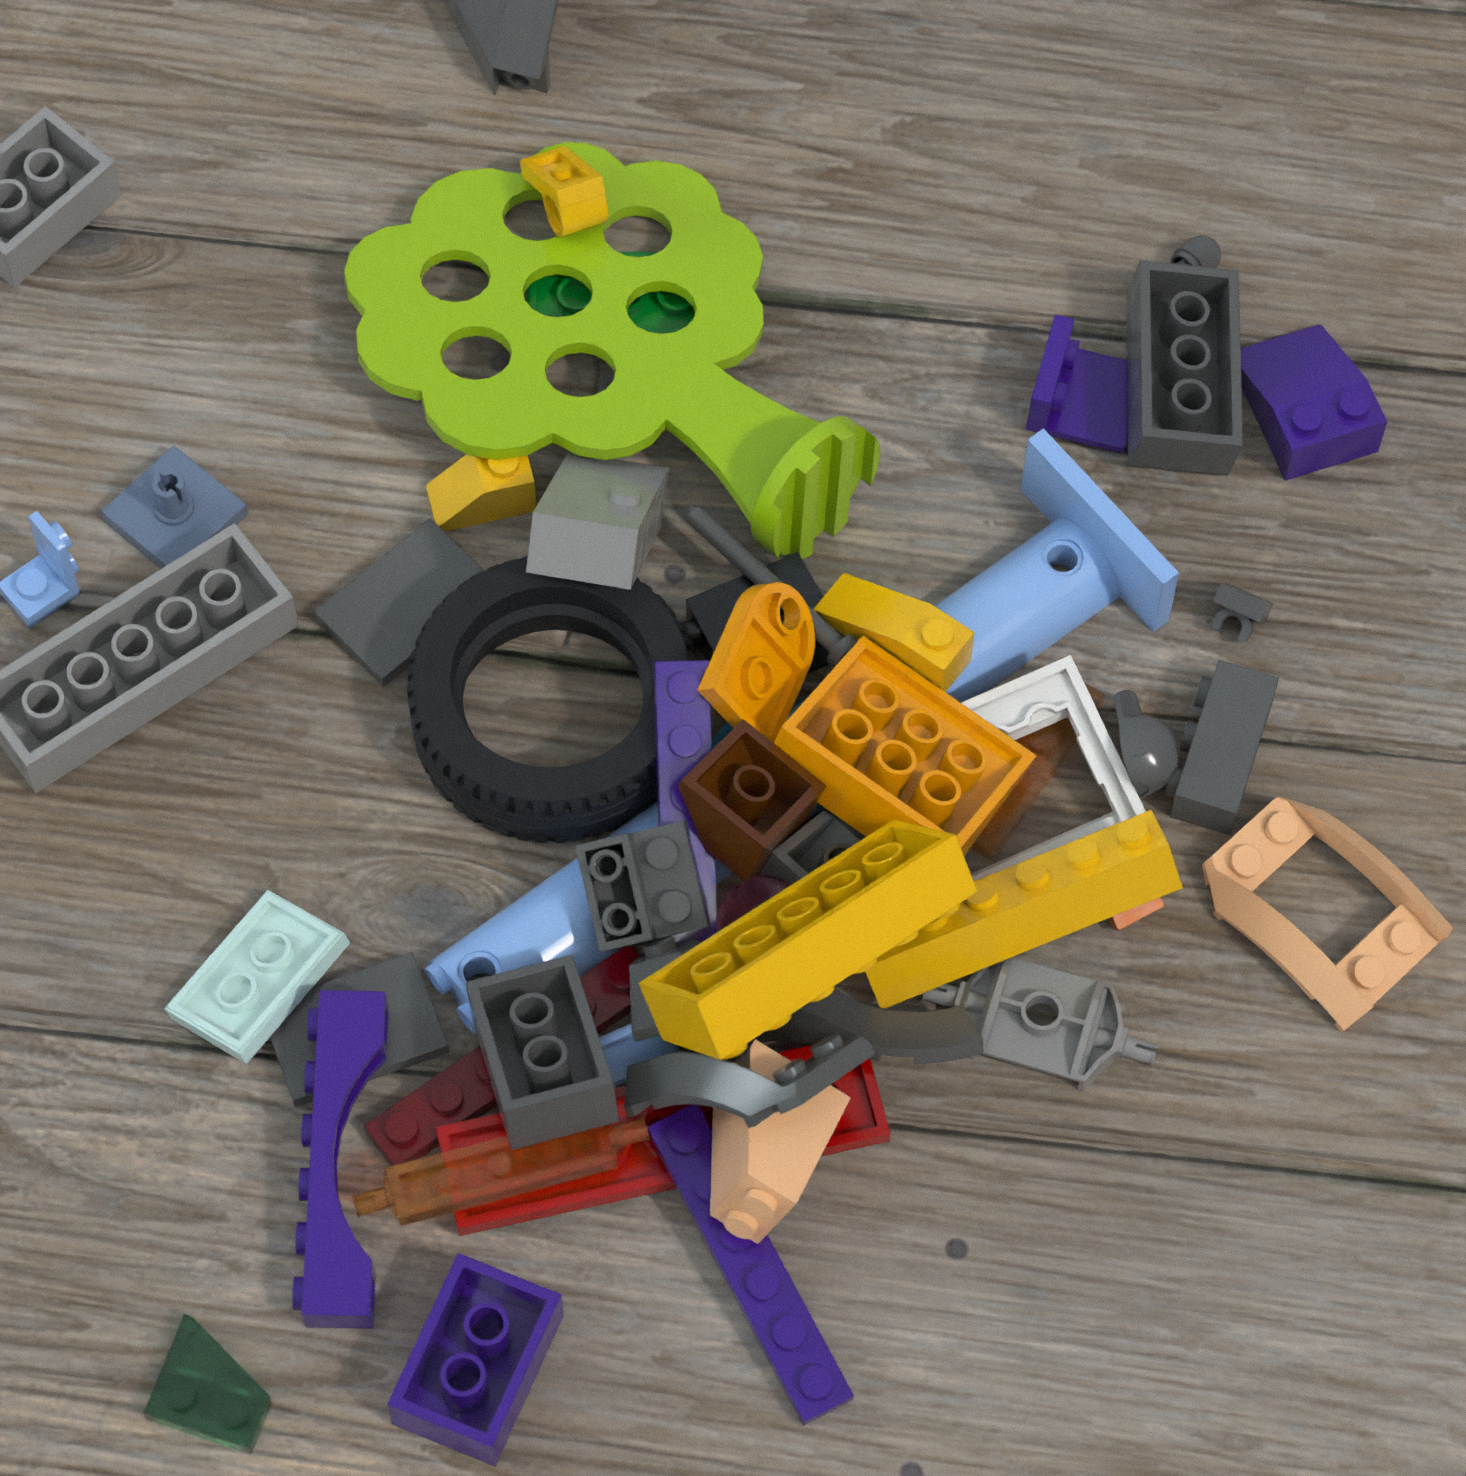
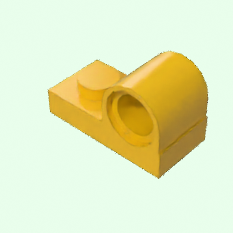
[519,146,609,238]

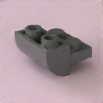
[575,820,711,952]

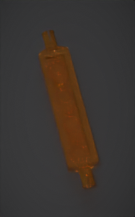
[352,1117,649,1226]

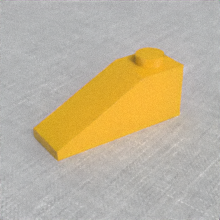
[813,573,975,692]

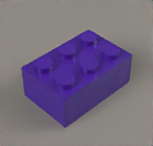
[387,1253,564,1467]

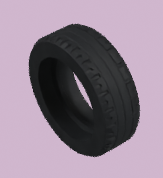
[407,556,695,843]

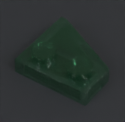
[144,1314,272,1454]

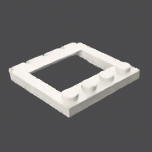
[961,655,1146,881]

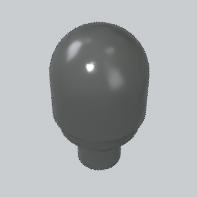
[1170,235,1221,268]

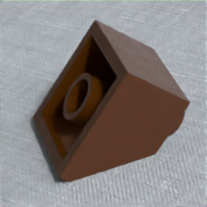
[678,719,826,883]

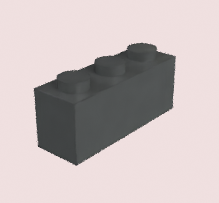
[1165,660,1279,836]

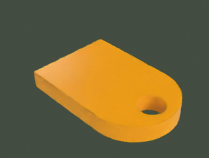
[697,582,815,743]

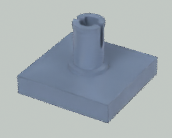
[101,445,248,569]

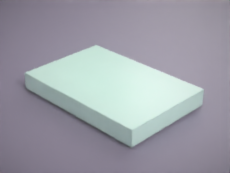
[164,890,350,1064]

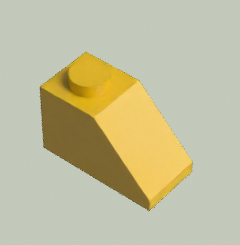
[426,454,537,532]

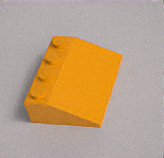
[774,636,1037,856]

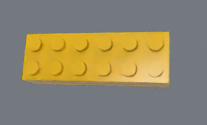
[638,819,978,1060]

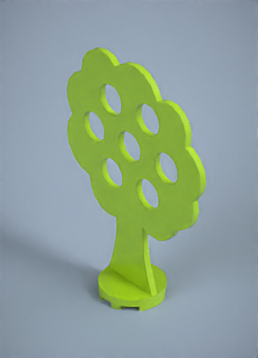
[344,142,880,560]

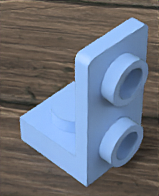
[0,511,80,629]

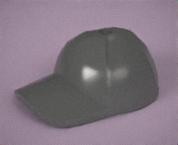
[1114,690,1179,799]

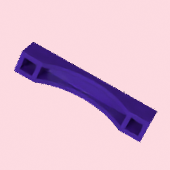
[292,990,389,1329]

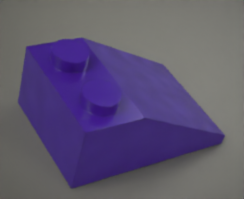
[1241,324,1387,481]

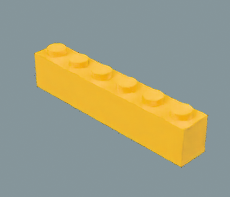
[865,810,1183,1009]

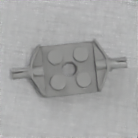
[922,957,1159,1092]

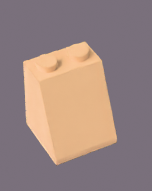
[710,1039,850,1244]

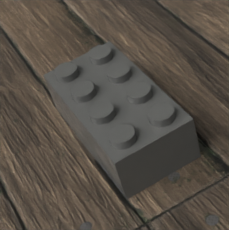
[1126,260,1243,476]

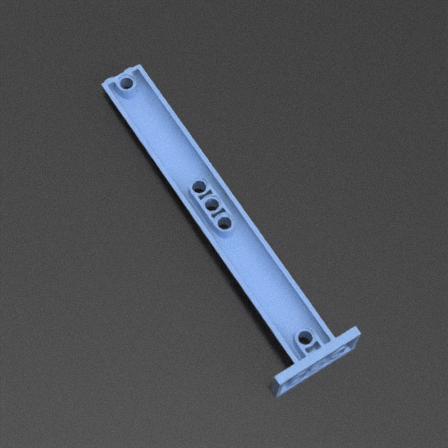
[424,428,1179,1035]

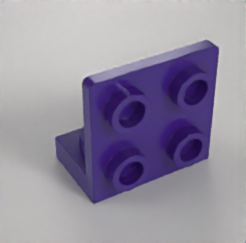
[1026,314,1128,453]

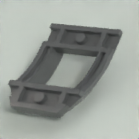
[624,1009,876,1128]

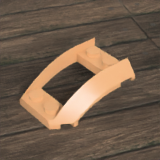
[1202,796,1453,1033]

